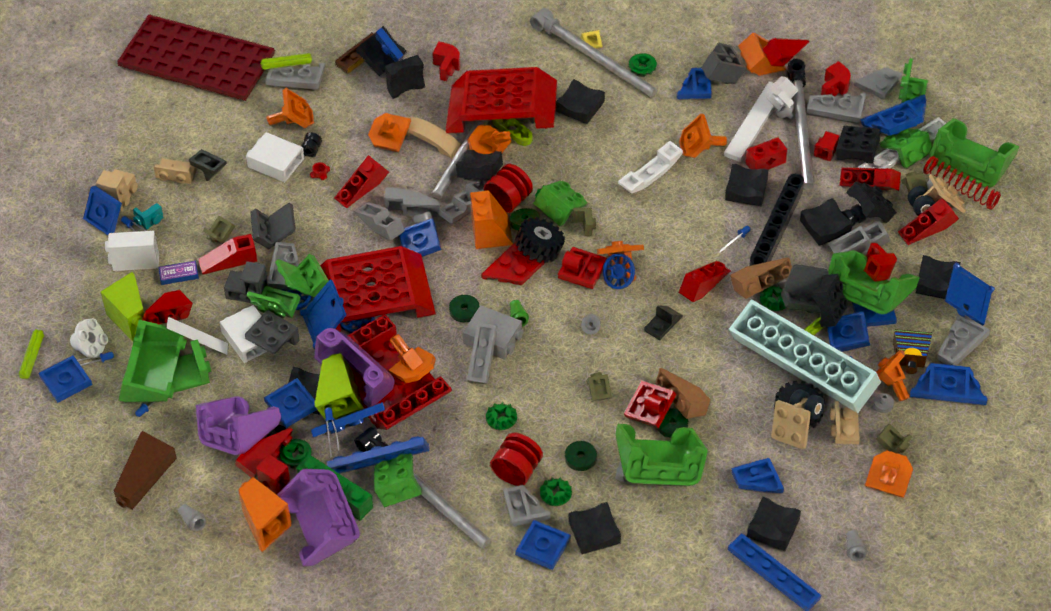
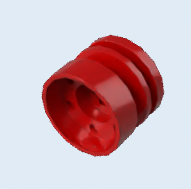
[483,163,533,213]
[490,432,543,486]

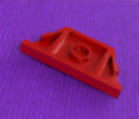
[481,242,545,286]

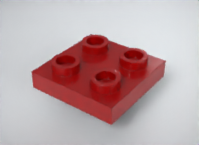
[558,246,607,289]
[624,380,676,428]

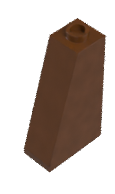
[114,431,177,510]

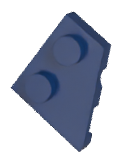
[677,68,712,99]
[731,458,784,493]

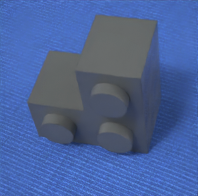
[701,43,746,84]
[224,262,268,303]

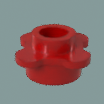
[310,162,330,180]

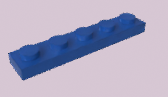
[327,436,430,474]
[728,533,821,611]

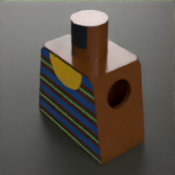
[893,329,932,374]

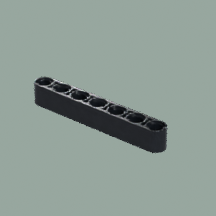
[749,173,804,266]

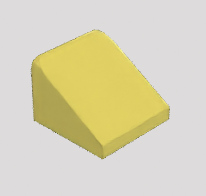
[581,30,603,48]

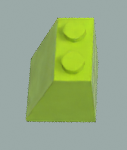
[101,272,144,341]
[315,353,364,420]

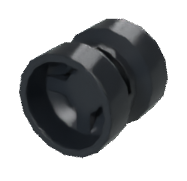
[301,132,322,158]
[841,204,866,227]

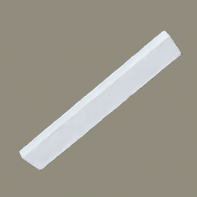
[724,81,775,162]
[858,117,946,168]

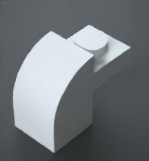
[766,76,799,111]

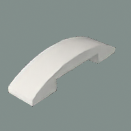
[618,141,683,193]

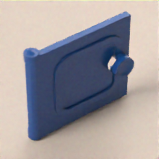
[945,262,995,326]
[300,279,346,349]

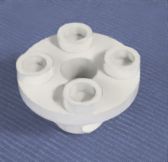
[70,318,108,358]

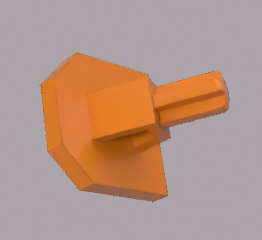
[267,88,314,128]
[368,113,411,152]
[679,114,727,158]
[468,125,512,154]
[597,241,644,282]
[389,334,436,383]
[876,350,910,401]
[865,450,913,498]

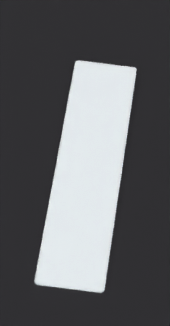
[166,317,228,355]

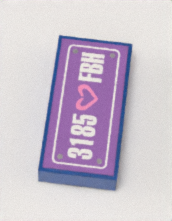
[158,261,199,285]

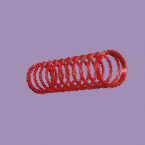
[923,156,1001,210]

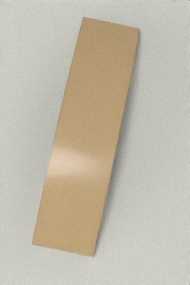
[406,117,461,159]

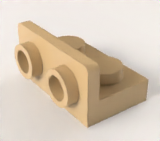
[154,158,197,184]
[830,401,860,444]

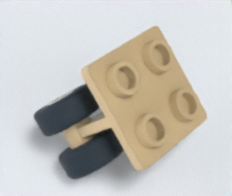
[908,174,966,216]
[771,389,824,450]

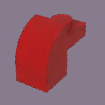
[432,41,460,81]
[821,61,851,97]
[864,243,897,281]

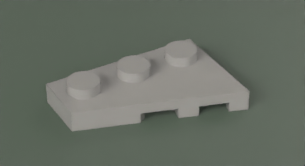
[266,63,325,90]
[806,93,867,123]
[267,242,299,291]
[938,314,990,366]

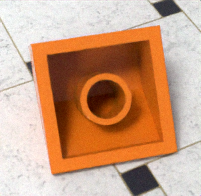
[738,32,786,76]

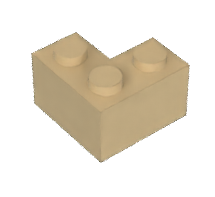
[96,169,138,212]

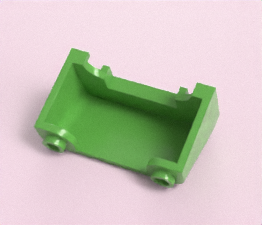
[930,118,1020,188]
[828,250,920,314]
[119,320,187,402]
[615,424,708,486]

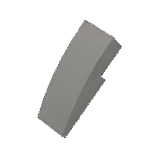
[385,187,440,217]
[354,202,405,241]
[828,221,890,253]

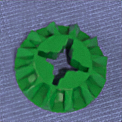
[629,53,657,76]
[760,285,786,311]
[486,402,517,430]
[280,439,312,468]
[540,477,572,506]

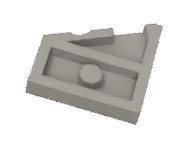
[854,67,902,99]
[503,485,550,527]

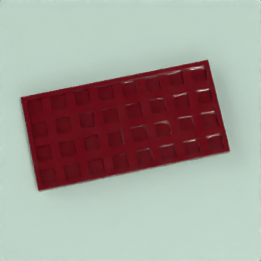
[117,14,275,101]

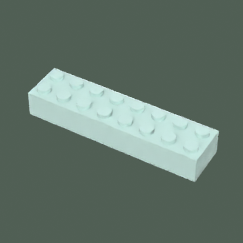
[728,299,881,413]

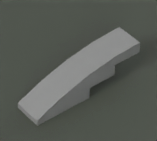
[438,178,487,224]

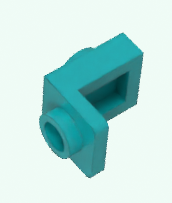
[133,203,164,230]

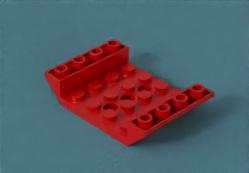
[446,67,557,133]
[314,246,436,332]
[347,314,452,430]

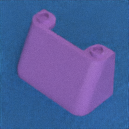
[314,328,394,407]
[196,396,281,455]
[277,469,360,566]

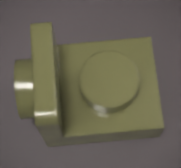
[586,372,612,402]

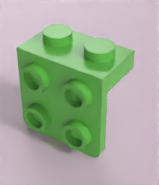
[898,58,928,103]
[879,128,932,168]
[533,181,587,226]
[275,254,329,297]
[246,286,301,318]
[171,339,211,392]
[374,453,422,508]

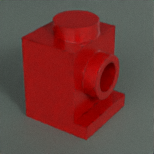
[814,131,840,162]

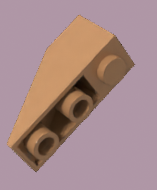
[730,257,792,299]
[655,368,711,419]

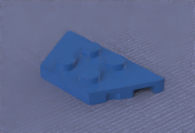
[860,94,927,135]
[910,363,987,405]
[311,402,385,437]

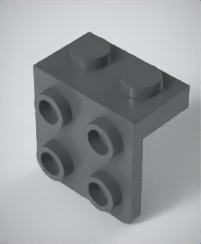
[250,203,296,249]
[781,264,829,313]
[245,310,300,354]

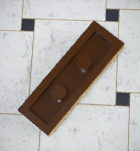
[335,32,374,74]

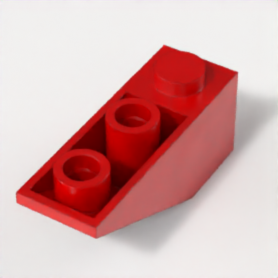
[762,38,809,67]
[334,155,389,208]
[839,168,901,191]
[898,198,959,245]
[198,234,258,275]
[678,261,731,302]
[142,290,193,324]
[235,428,293,478]

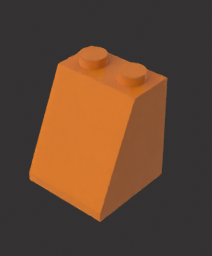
[470,191,513,249]
[238,477,292,552]

